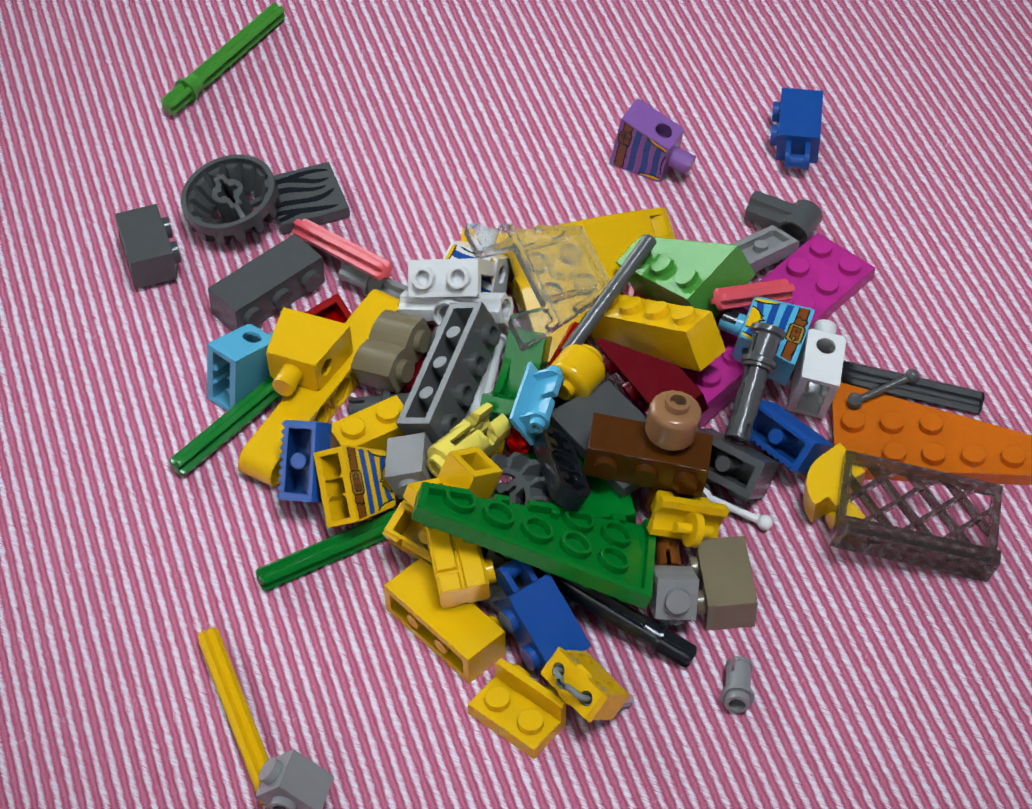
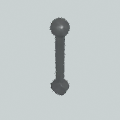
[847,369,920,410]

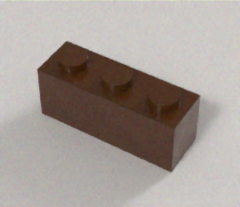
[583,413,713,497]

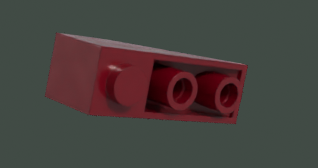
[595,338,709,417]

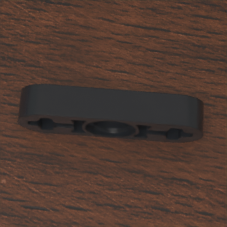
[533,427,591,511]

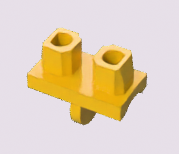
[646,490,729,548]

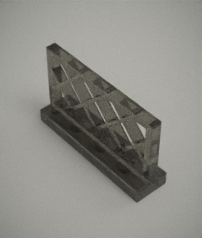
[829,450,1003,582]

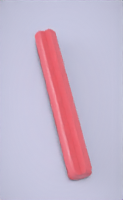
[292,218,393,281]

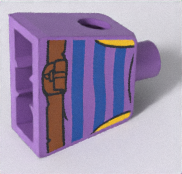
[610,98,696,182]

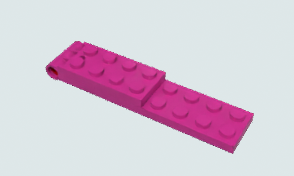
[621,232,875,429]

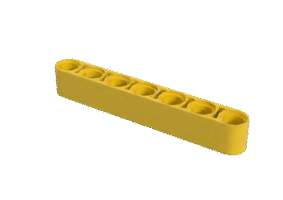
[238,289,400,487]

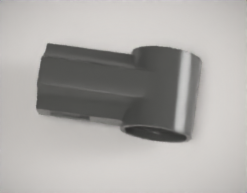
[745,190,823,247]

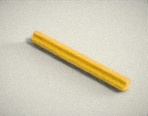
[198,627,269,805]

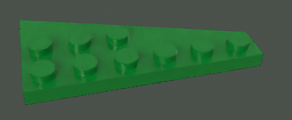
[411,482,656,609]

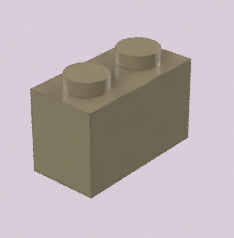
[688,536,758,631]

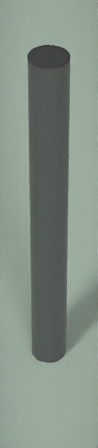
[560,234,657,352]

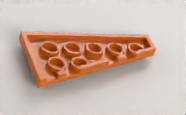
[830,382,1032,485]

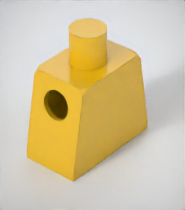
[266,307,353,396]

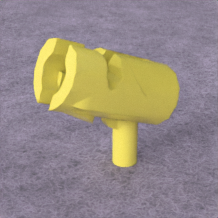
[426,402,511,477]

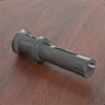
[725,322,786,444]

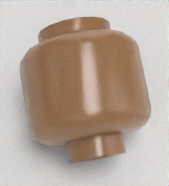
[645,390,702,451]

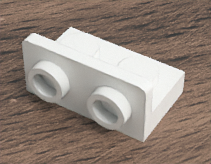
[408,258,495,298]

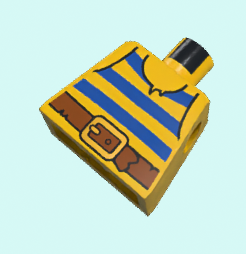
[313,445,396,528]

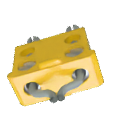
[540,647,634,723]

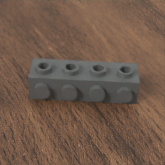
[396,302,502,444]

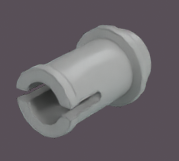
[720,656,755,713]

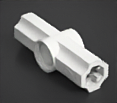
[398,290,514,327]

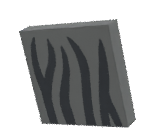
[274,162,350,234]

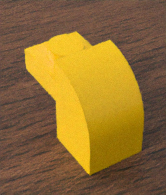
[803,443,866,543]
[402,446,503,508]

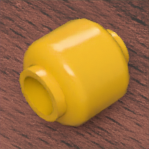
[550,344,606,400]

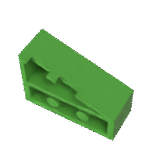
[616,236,756,319]

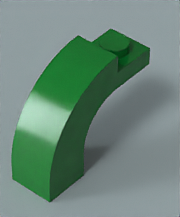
[480,330,552,428]

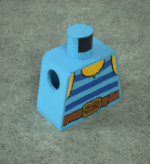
[718,296,815,386]

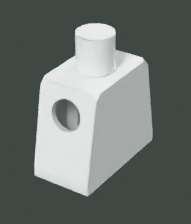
[786,319,846,419]

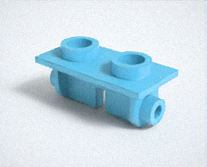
[509,362,564,446]

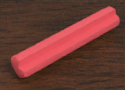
[710,279,795,311]

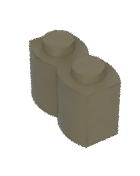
[351,309,432,393]

